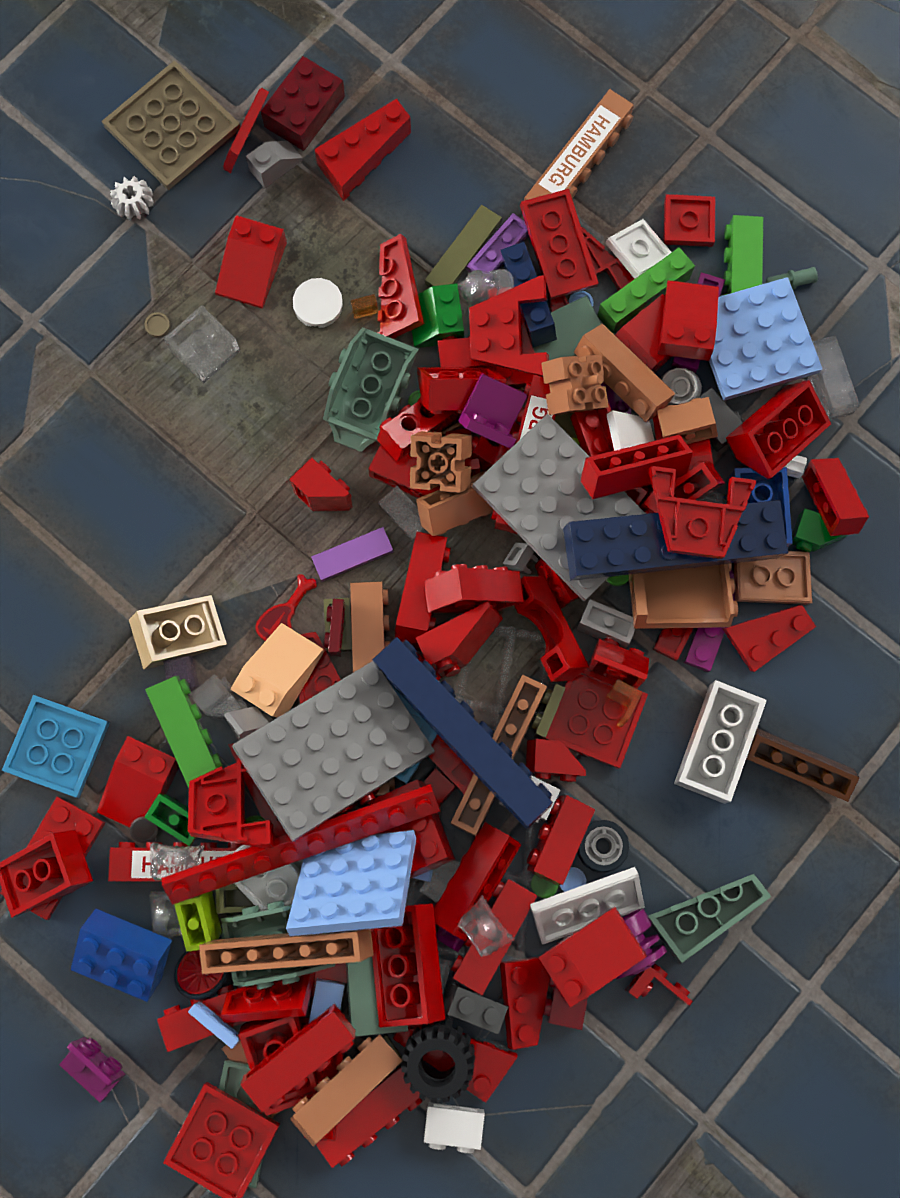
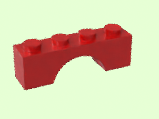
[514,576,589,682]

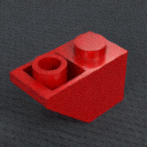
[526,739,586,782]

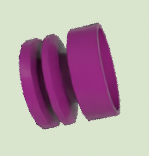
[616,908,667,979]

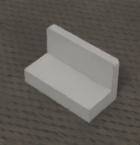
[577,599,635,649]

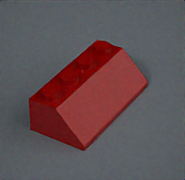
[726,380,831,479]
[371,903,445,1028]

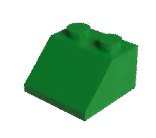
[412,283,464,348]

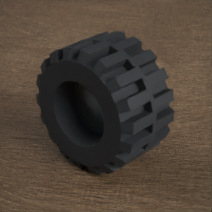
[401,1021,475,1103]

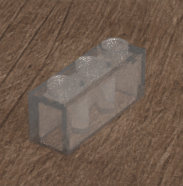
[807,336,860,420]

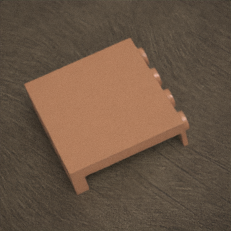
[629,564,738,629]

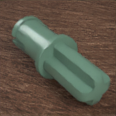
[766,267,818,290]

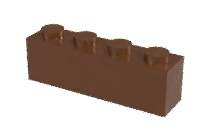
[746,728,860,802]

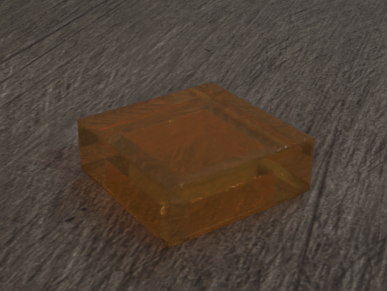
[350,294,378,319]

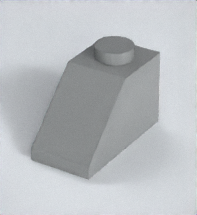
[246,141,303,188]
[224,706,273,740]

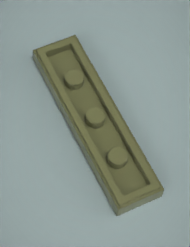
[425,204,502,287]

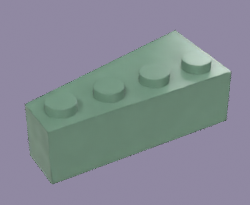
[648,874,771,965]

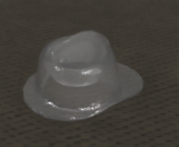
[458,269,514,308]

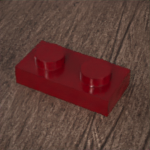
[324,599,345,657]

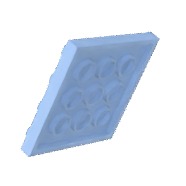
[709,277,822,401]
[286,830,417,936]

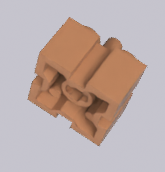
[541,355,609,415]
[410,431,472,493]

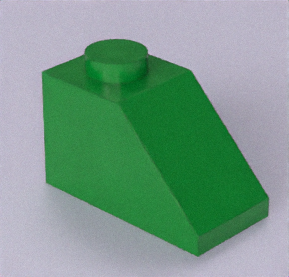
[792,508,848,552]
[144,794,196,846]

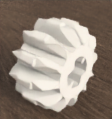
[110,176,154,221]

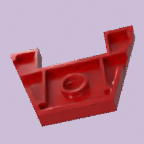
[546,227,634,312]
[469,275,549,377]
[649,466,756,559]
[188,758,273,849]

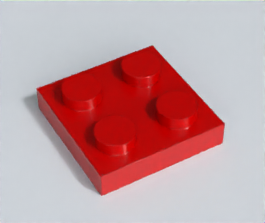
[664,194,715,247]

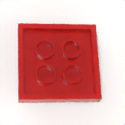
[545,669,648,769]
[163,1082,280,1198]

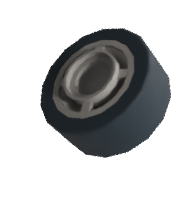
[577,820,630,872]

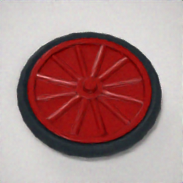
[174,950,230,1000]

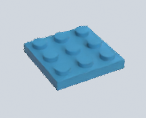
[2,695,110,798]

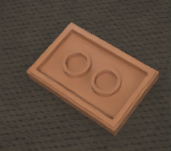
[733,551,812,605]

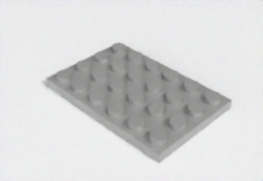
[472,414,646,601]
[232,661,435,842]

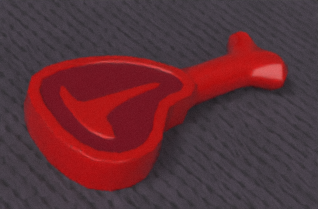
[255,574,317,641]

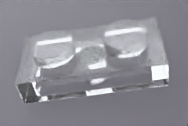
[378,486,426,541]

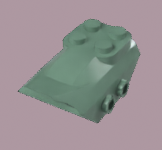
[323,327,419,452]
[221,900,335,989]

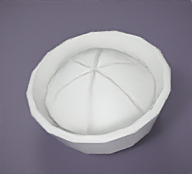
[661,368,702,405]

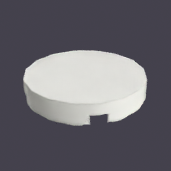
[293,278,343,328]

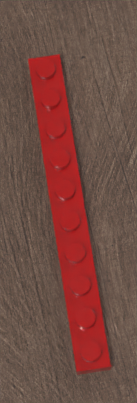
[162,784,440,905]

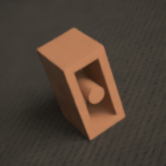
[657,397,718,444]

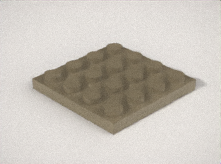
[102,60,241,191]

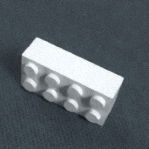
[674,680,767,804]

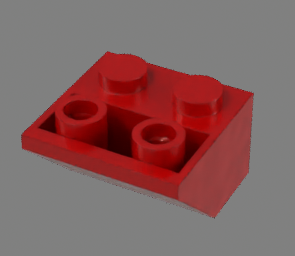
[289,458,353,511]

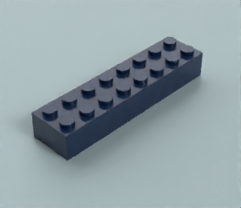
[563,500,788,581]
[372,637,553,830]

